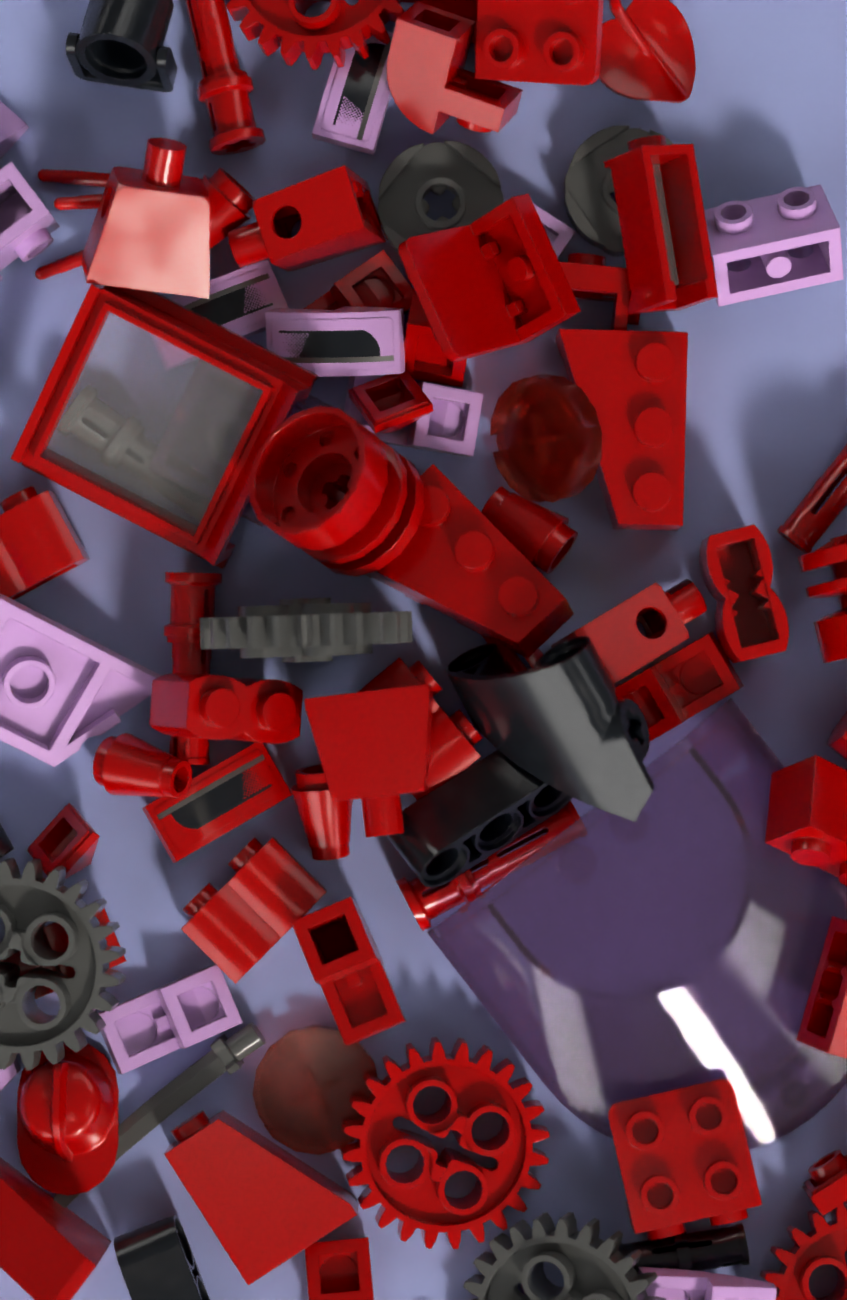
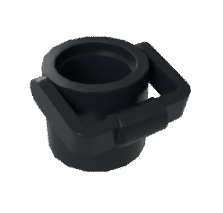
[66,0,177,92]

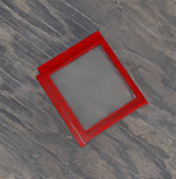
[11,284,318,569]

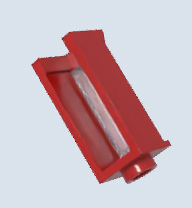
[604,135,718,314]

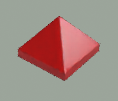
[348,368,433,433]
[27,803,100,879]

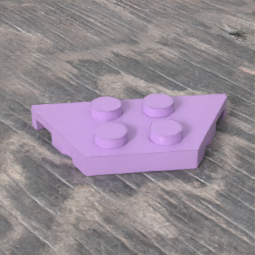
[0,593,161,767]

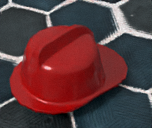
[17,1042,119,1196]

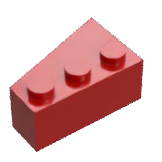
[555,329,688,531]
[365,464,574,658]

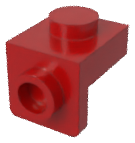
[559,253,640,330]

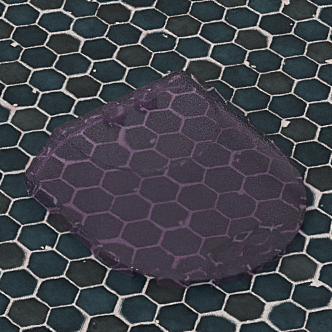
[427,698,847,1150]

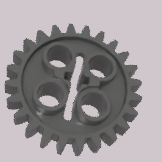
[200,598,413,662]
[0,858,126,1070]
[463,1212,666,1300]

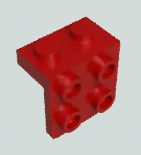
[474,0,604,86]
[398,193,581,362]
[608,1079,762,1240]

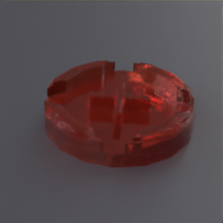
[490,374,602,502]
[253,1025,379,1155]

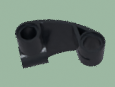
[445,636,655,822]

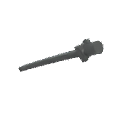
[53,1022,266,1208]

